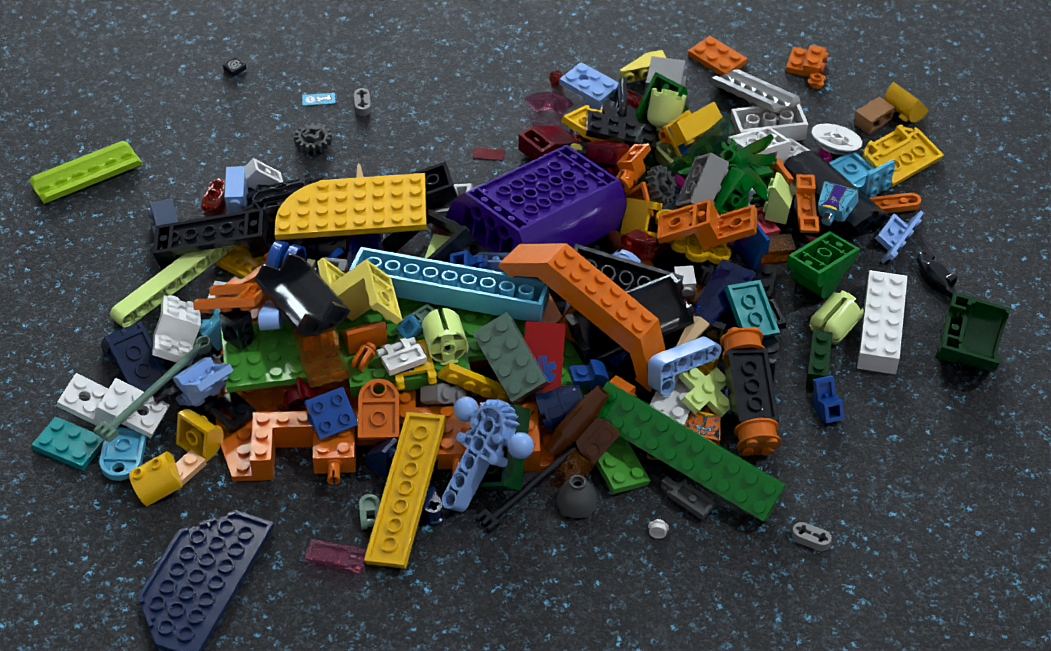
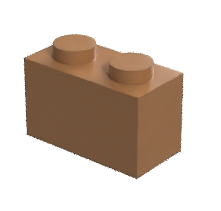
[854,97,895,134]

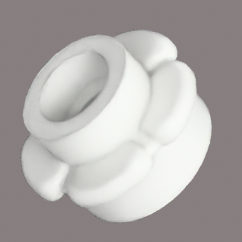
[648,519,669,539]

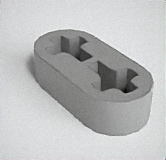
[354,88,371,116]
[792,522,832,551]

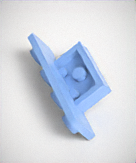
[875,211,923,263]

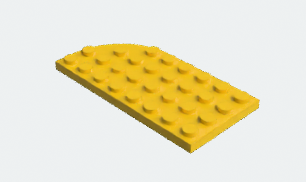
[275,173,427,240]

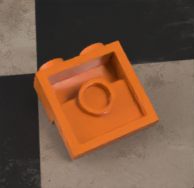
[785,45,829,77]

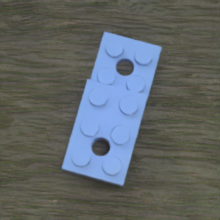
[559,62,637,110]

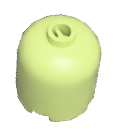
[647,88,687,131]

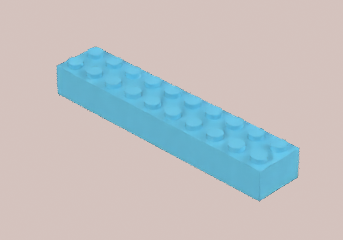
[349,247,550,322]

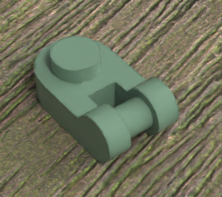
[359,494,380,530]

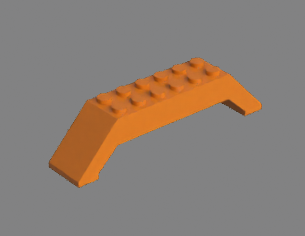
[498,243,666,392]

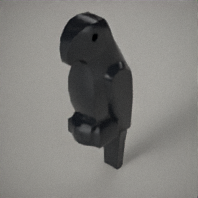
[916,251,957,299]

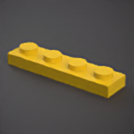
[438,362,511,403]

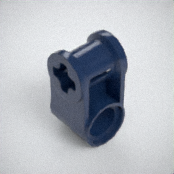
[421,485,444,526]

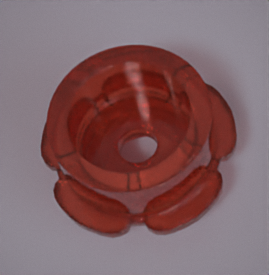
[550,70,563,87]

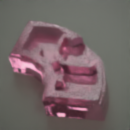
[525,92,573,114]

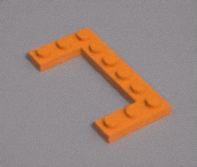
[193,283,266,313]

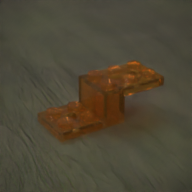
[288,322,350,388]

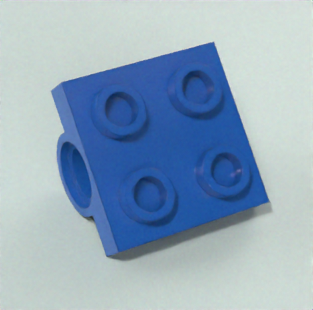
[304,387,358,440]

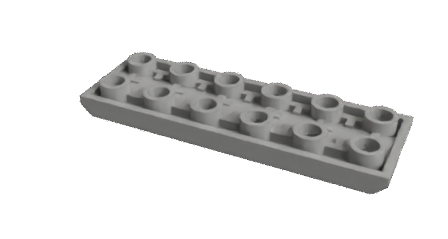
[708,69,801,113]

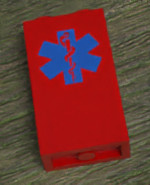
[524,321,566,399]

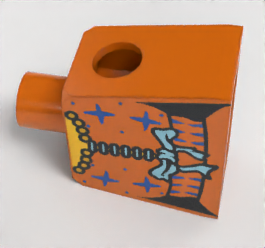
[685,406,720,445]

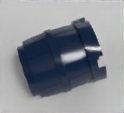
[535,384,583,432]

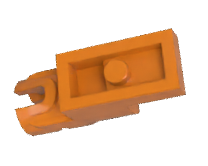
[616,144,651,193]

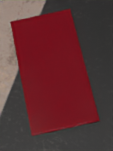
[472,147,505,160]

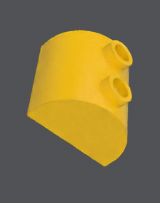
[884,82,929,123]
[176,409,224,462]
[129,451,183,506]

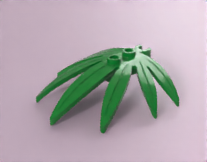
[678,134,777,225]

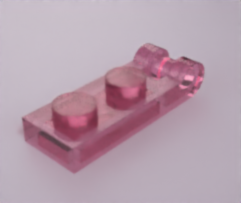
[305,539,367,573]

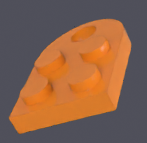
[358,379,400,440]

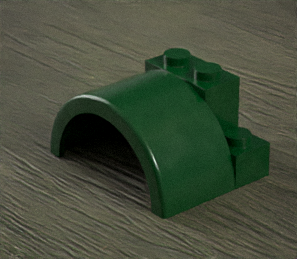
[935,292,1010,373]

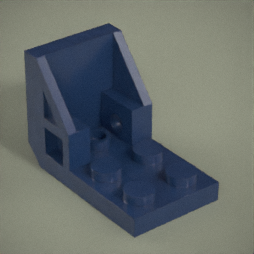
[100,322,166,392]

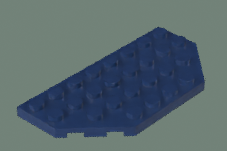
[138,510,274,651]

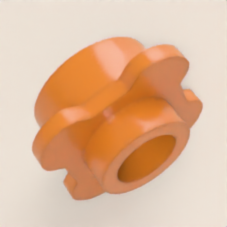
[808,73,826,89]

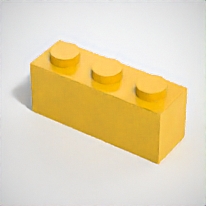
[669,102,724,146]

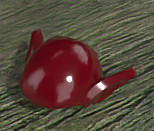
[277,376,317,412]

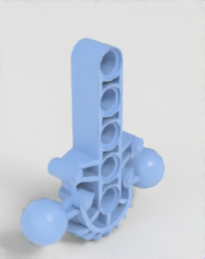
[442,397,534,512]

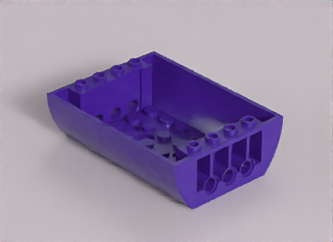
[446,145,626,253]

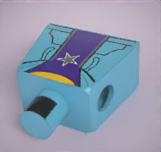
[818,181,859,226]

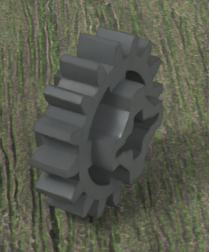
[294,123,333,154]
[646,165,678,205]

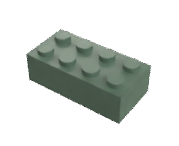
[472,312,550,404]

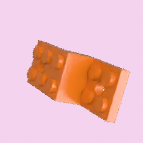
[657,199,757,250]

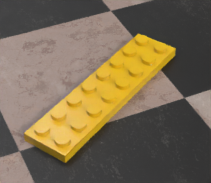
[364,412,447,568]

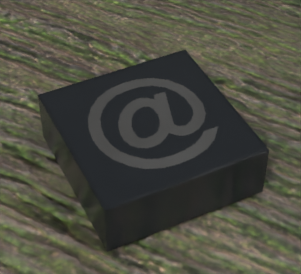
[222,57,247,76]

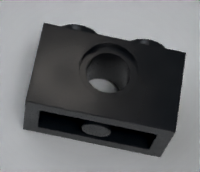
[219,308,255,351]

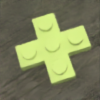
[677,367,731,419]

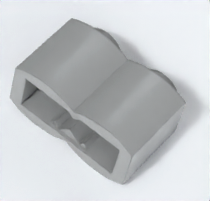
[420,383,466,406]

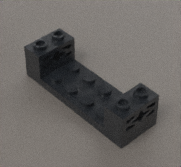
[153,208,272,270]

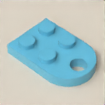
[99,427,147,481]

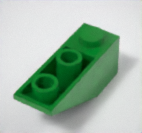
[714,166,756,215]

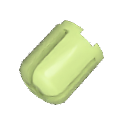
[810,291,864,345]
[422,308,469,365]

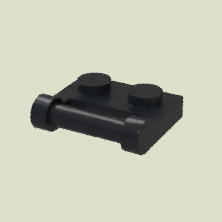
[204,392,257,434]

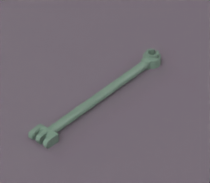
[93,336,212,442]

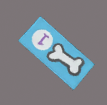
[302,93,335,105]

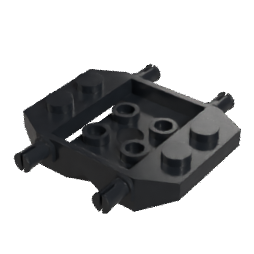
[242,173,324,216]

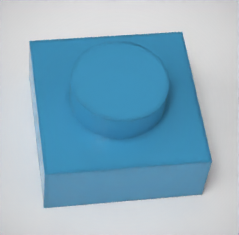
[397,314,423,339]

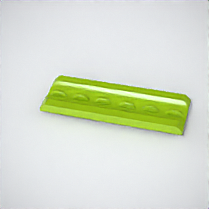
[29,141,143,204]

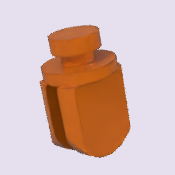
[351,342,376,372]

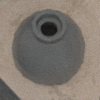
[556,475,598,518]

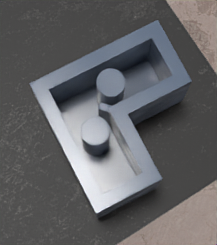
[146,198,178,237]

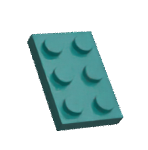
[724,280,780,338]
[32,417,104,471]

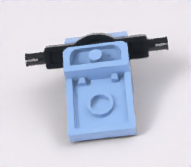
[153,354,234,407]

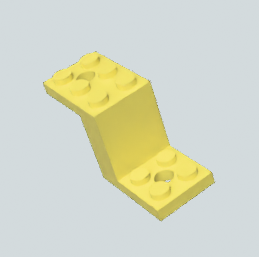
[317,258,402,324]

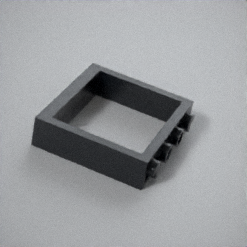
[374,208,474,263]

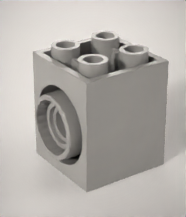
[645,56,686,92]

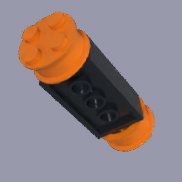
[720,327,782,456]

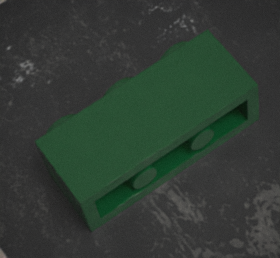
[805,330,833,390]

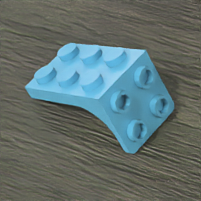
[830,151,895,197]

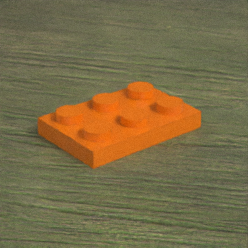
[688,36,748,76]

